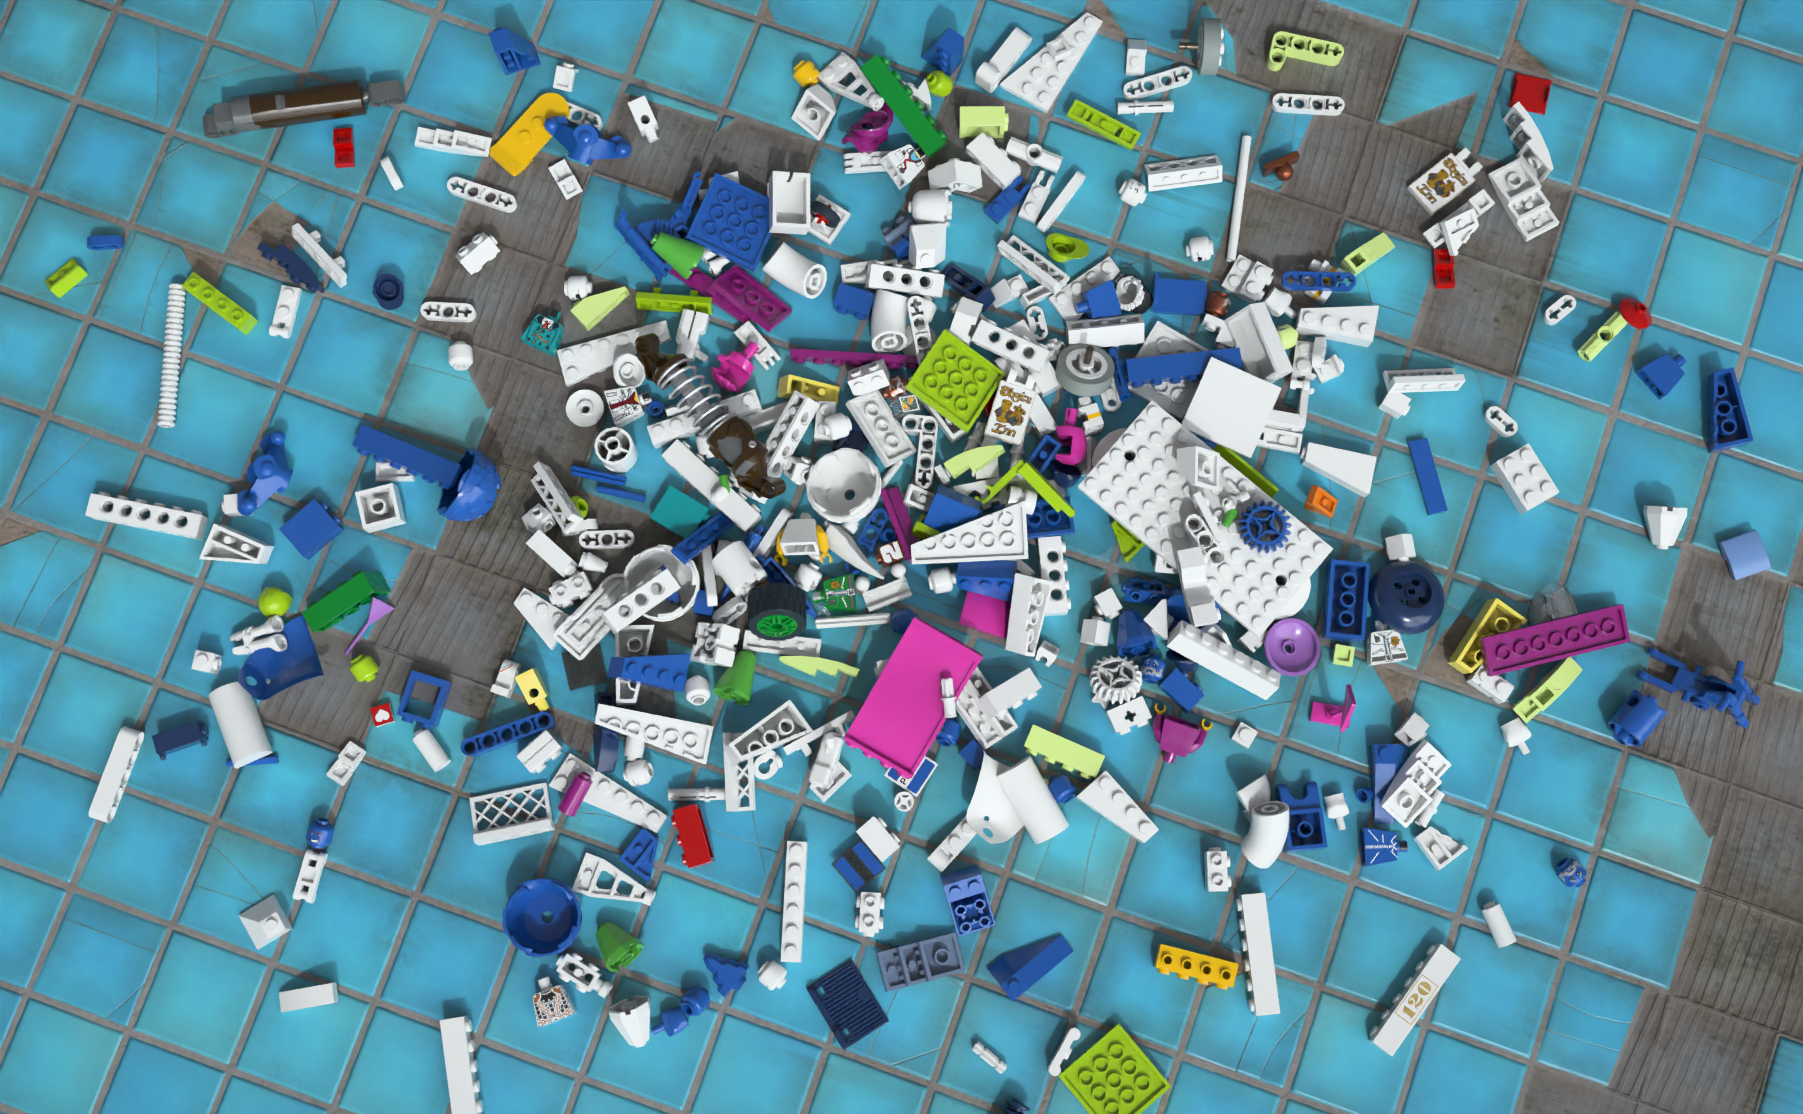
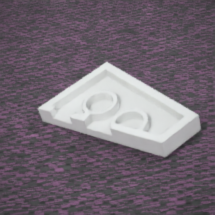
[513,588,569,650]

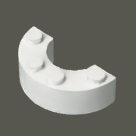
[1177,546,1221,627]

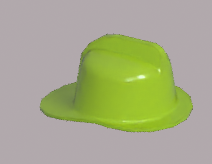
[1046,233,1090,263]

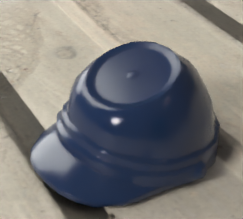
[372,274,404,310]
[1050,460,1082,488]
[1166,649,1199,672]

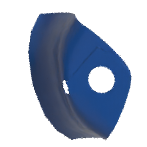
[237,615,324,700]

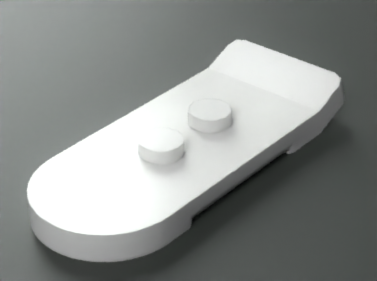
[553,573,628,660]

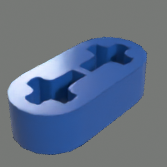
[87,235,124,250]

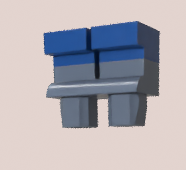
[881,216,916,262]

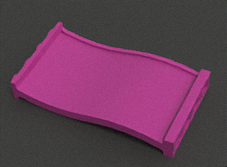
[843,615,983,779]

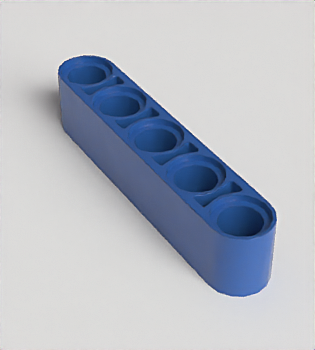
[460,711,555,757]

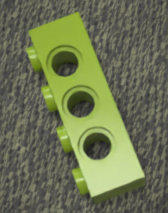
[182,272,258,336]

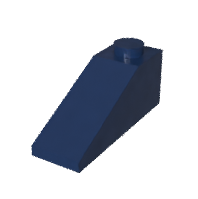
[941,262,996,312]

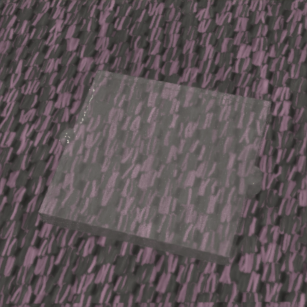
[1095,544,1139,586]

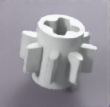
[1045,338,1066,362]

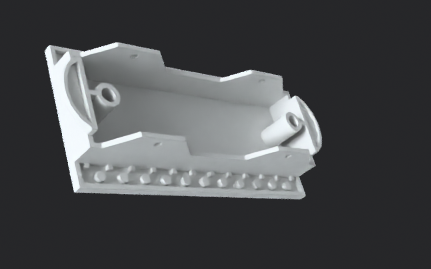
[1077,400,1333,638]

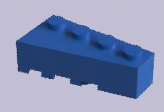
[1708,367,1754,453]
[608,653,691,692]

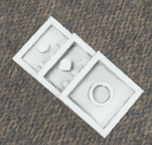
[1503,102,1554,183]
[1488,157,1559,242]
[1380,739,1452,828]

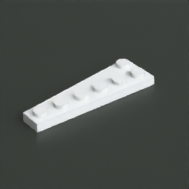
[557,320,671,387]
[594,704,713,764]
[549,753,668,833]

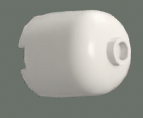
[908,189,952,227]

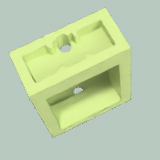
[959,106,1009,138]

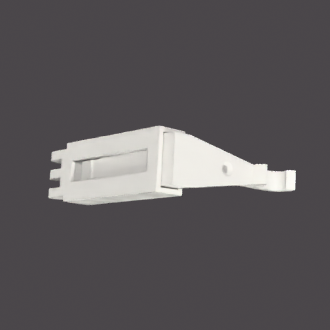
[1265,373,1317,433]

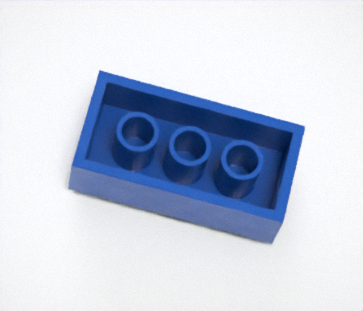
[1321,559,1370,643]

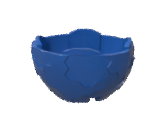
[437,447,502,522]
[503,878,582,957]

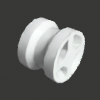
[894,791,914,812]

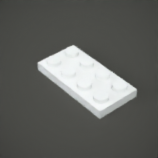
[846,389,917,468]

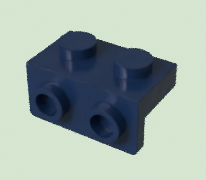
[832,422,869,453]

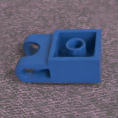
[1275,781,1328,853]

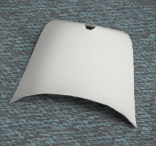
[966,751,1049,844]

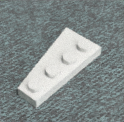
[1048,256,1120,323]

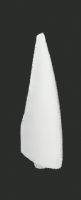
[823,520,884,579]

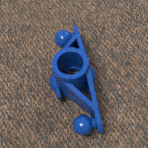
[544,116,632,165]
[237,430,293,516]

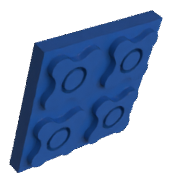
[685,173,771,272]

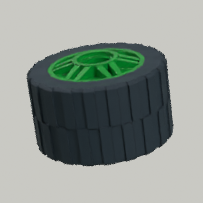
[748,583,807,641]

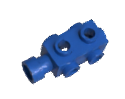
[1122,576,1181,606]

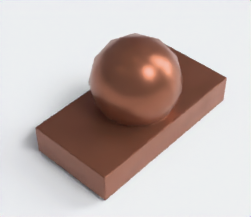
[1261,151,1300,181]

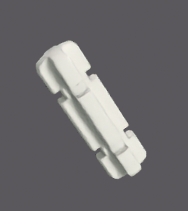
[972,1042,1007,1074]

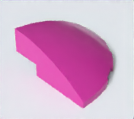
[958,591,1011,639]

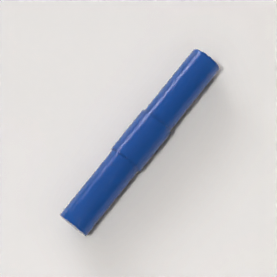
[596,485,646,502]
[226,756,279,766]

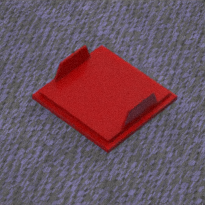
[1508,72,1552,115]

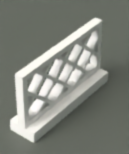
[469,782,555,846]

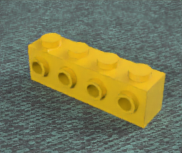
[1153,944,1239,990]

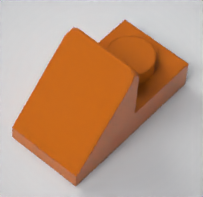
[1304,485,1338,518]

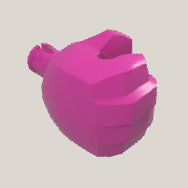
[710,341,760,393]
[1055,408,1087,466]

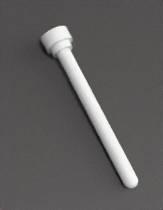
[841,460,903,535]

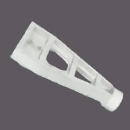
[817,52,884,111]
[572,853,656,906]

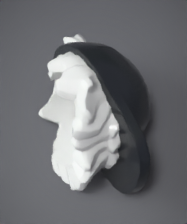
[1115,274,1153,315]

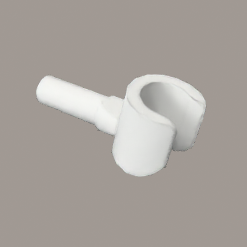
[1227,480,1250,504]

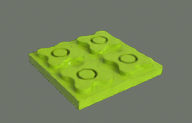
[905,329,1006,433]
[1058,1023,1172,1114]

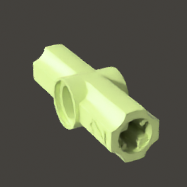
[1577,312,1628,362]

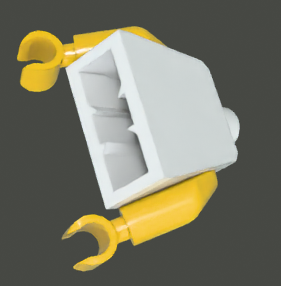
[774,513,833,566]

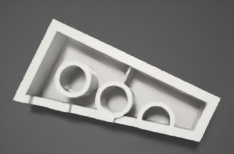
[1005,573,1053,657]

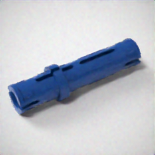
[1106,347,1131,401]

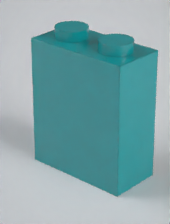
[650,485,711,540]

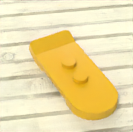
[489,93,570,176]

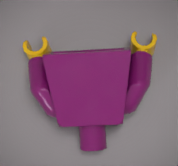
[1152,703,1213,764]

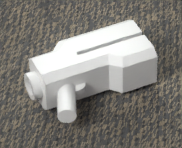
[675,309,710,364]
[808,732,844,789]

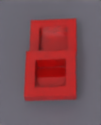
[333,127,355,168]
[1433,249,1456,289]

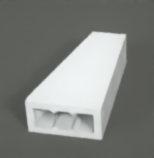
[1300,442,1376,497]

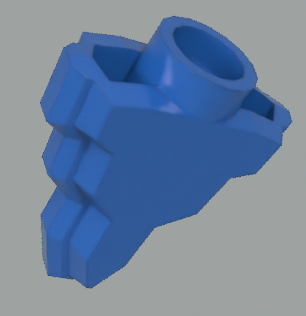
[703,953,749,998]

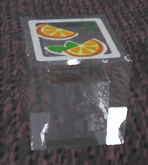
[889,394,922,421]

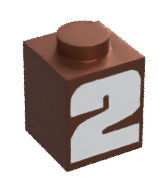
[875,540,905,568]

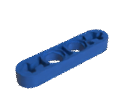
[1281,271,1356,292]
[845,508,888,576]

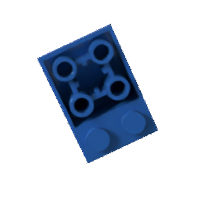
[940,864,996,937]

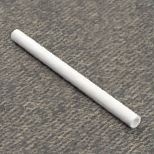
[1226,136,1251,262]

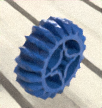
[1238,500,1292,554]

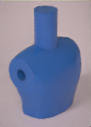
[651,1006,689,1037]

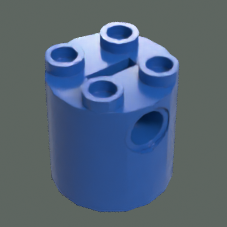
[1607,689,1667,747]

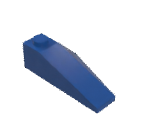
[1369,744,1410,824]
[987,935,1073,1001]

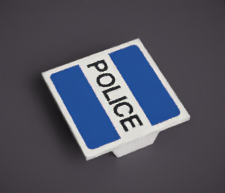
[884,756,938,797]

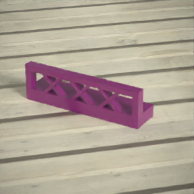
[880,486,919,564]

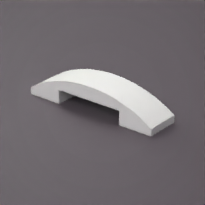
[1423,189,1495,249]

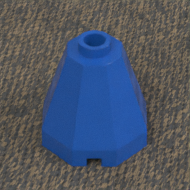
[1117,609,1157,658]

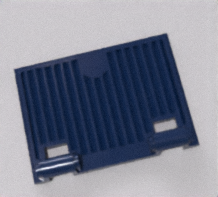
[806,959,889,1050]

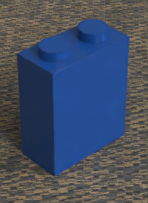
[923,484,983,532]
[279,498,344,560]

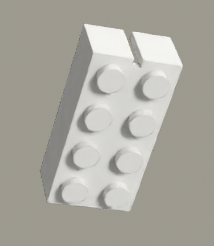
[1224,302,1294,384]

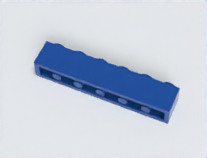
[1124,347,1243,388]
[352,425,467,491]

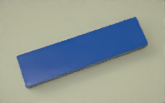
[1407,438,1448,515]
[671,511,734,565]

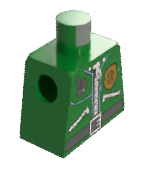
[813,574,857,613]

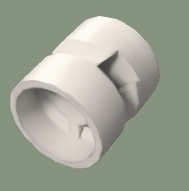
[1005,485,1037,515]

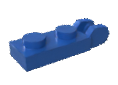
[984,176,1032,224]

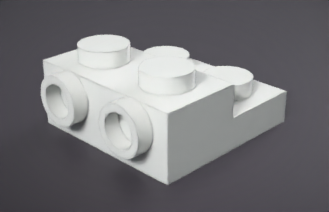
[1220,254,1274,304]

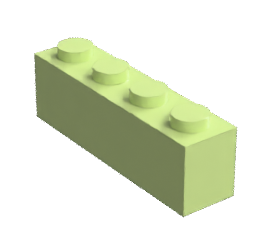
[1023,725,1105,780]

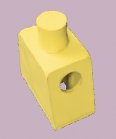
[515,667,550,712]

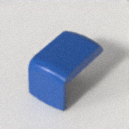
[1151,272,1207,316]

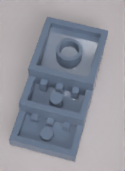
[876,932,965,992]

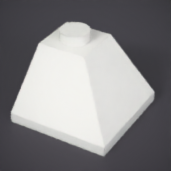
[791,84,836,141]
[909,222,946,269]
[1176,446,1220,491]
[239,895,293,950]

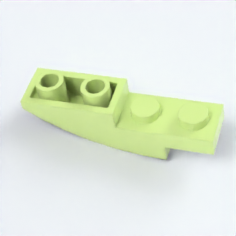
[1512,657,1583,723]

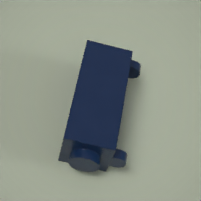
[152,721,209,760]

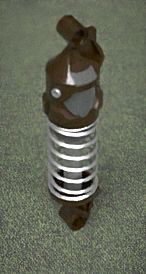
[635,333,786,499]

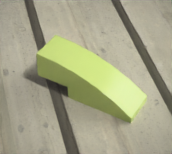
[943,445,1005,479]

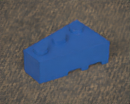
[489,27,541,75]
[921,27,964,77]
[956,560,1018,602]

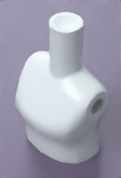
[1323,793,1349,831]

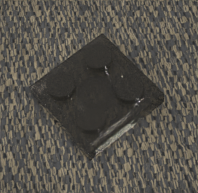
[561,644,608,691]

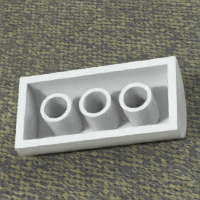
[208,682,273,769]
[997,756,1069,844]

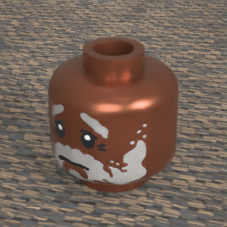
[1204,290,1231,318]
[881,375,909,403]

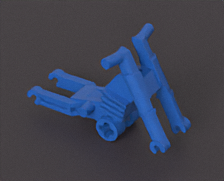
[613,172,703,282]
[1635,648,1760,729]

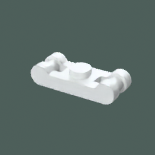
[293,849,328,904]
[1048,1027,1080,1076]

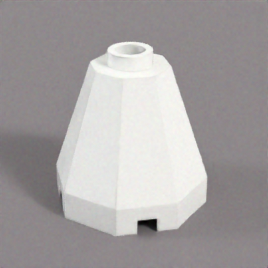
[1643,505,1688,549]
[609,995,651,1048]

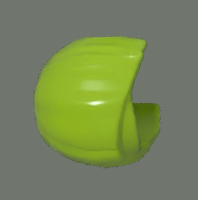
[258,587,293,618]

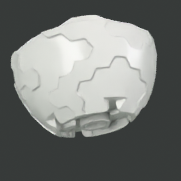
[806,448,881,523]
[624,544,700,622]

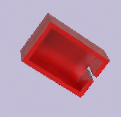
[671,804,715,869]

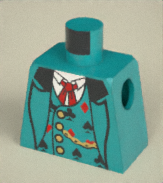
[520,309,564,357]

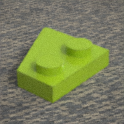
[1111,520,1145,564]

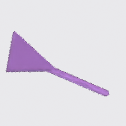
[345,597,395,655]

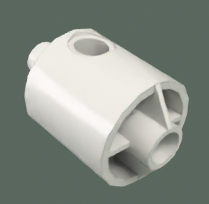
[594,427,638,473]
[711,541,768,597]

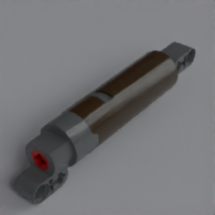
[202,79,404,138]

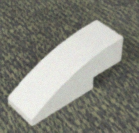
[279,982,339,1012]

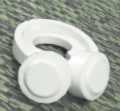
[754,750,783,780]

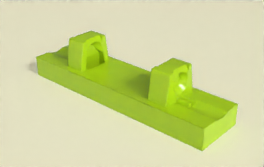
[1067,99,1141,151]
[636,287,713,315]

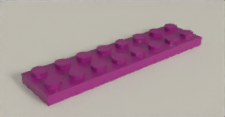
[1480,604,1630,677]

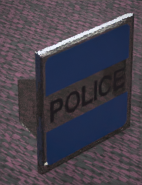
[832,838,886,894]

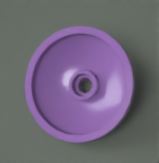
[1264,618,1320,677]

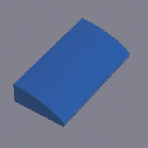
[993,496,1075,539]

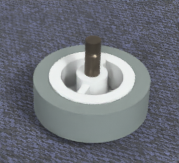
[1179,18,1224,75]
[1055,344,1115,397]

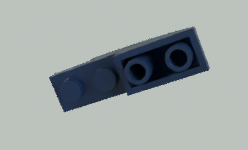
[257,242,325,293]
[593,692,620,772]

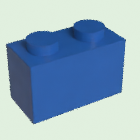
[833,283,875,320]
[1027,434,1062,474]
[1158,668,1204,713]

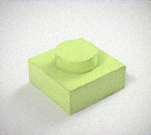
[1332,644,1355,667]

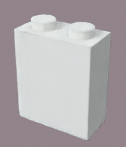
[526,530,579,579]

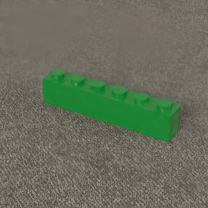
[860,54,949,157]

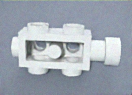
[556,952,613,999]

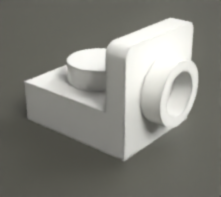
[553,62,579,92]
[1312,354,1344,384]

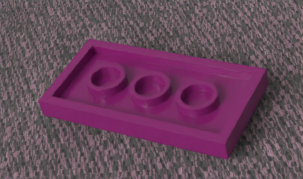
[711,264,793,332]

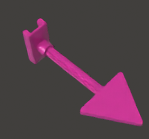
[1309,684,1356,732]

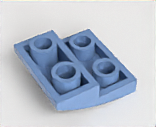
[1719,529,1771,580]

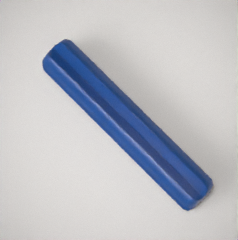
[571,465,627,486]

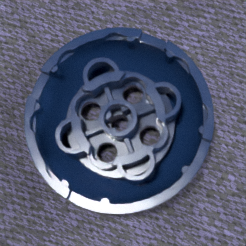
[1368,560,1445,634]

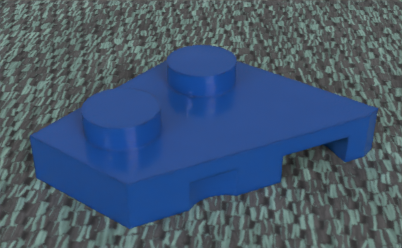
[619,828,659,882]

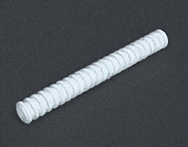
[157,283,186,428]

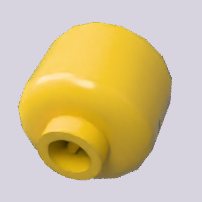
[793,60,820,88]

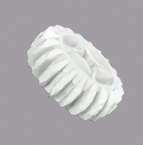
[1089,654,1142,704]

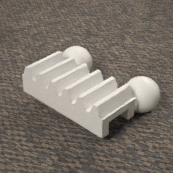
[855,562,912,612]

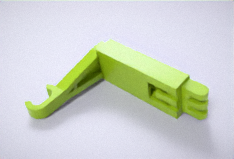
[975,458,1076,517]

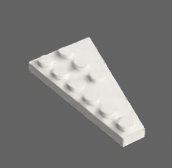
[999,12,1103,113]
[911,500,1028,564]

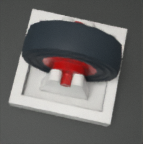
[808,194,851,245]

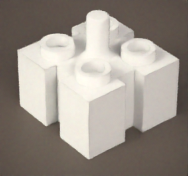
[690,622,740,667]

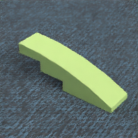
[779,656,860,678]

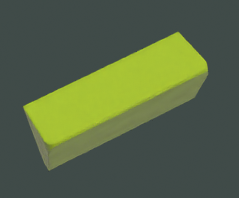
[44,258,88,298]

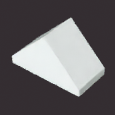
[1143,599,1168,640]

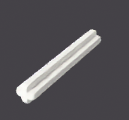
[815,613,891,629]

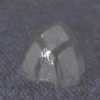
[1527,581,1578,626]

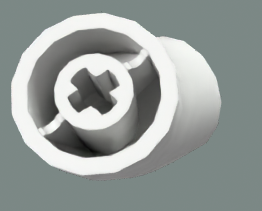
[761,242,827,299]
[871,289,910,354]
[1241,801,1290,868]

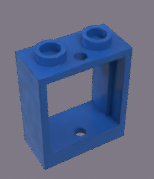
[396,670,453,729]

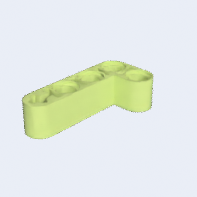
[1266,31,1344,71]

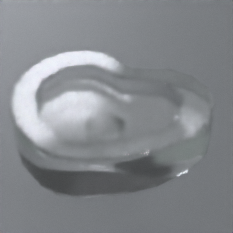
[813,602,831,617]

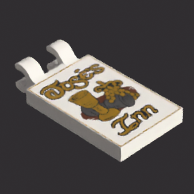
[1407,148,1483,216]
[983,368,1037,446]

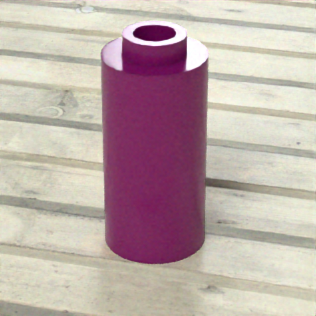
[557,771,593,817]

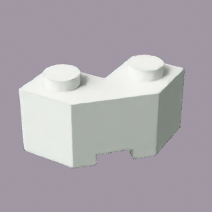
[947,297,983,347]

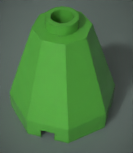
[595,922,645,972]

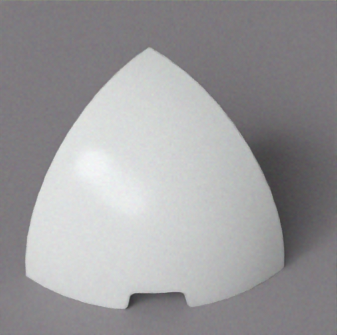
[1236,774,1271,824]

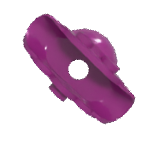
[842,102,894,154]

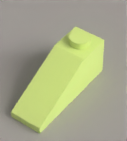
[570,286,630,331]

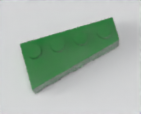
[302,570,391,632]

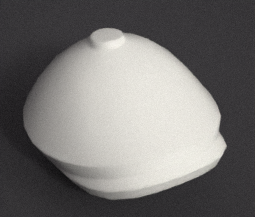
[613,353,645,388]

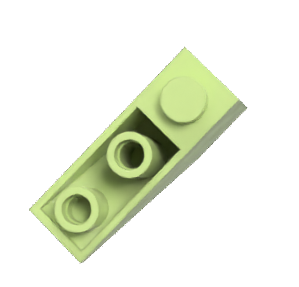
[1340,232,1396,276]

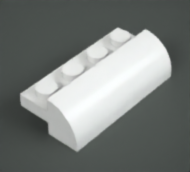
[955,667,1018,750]

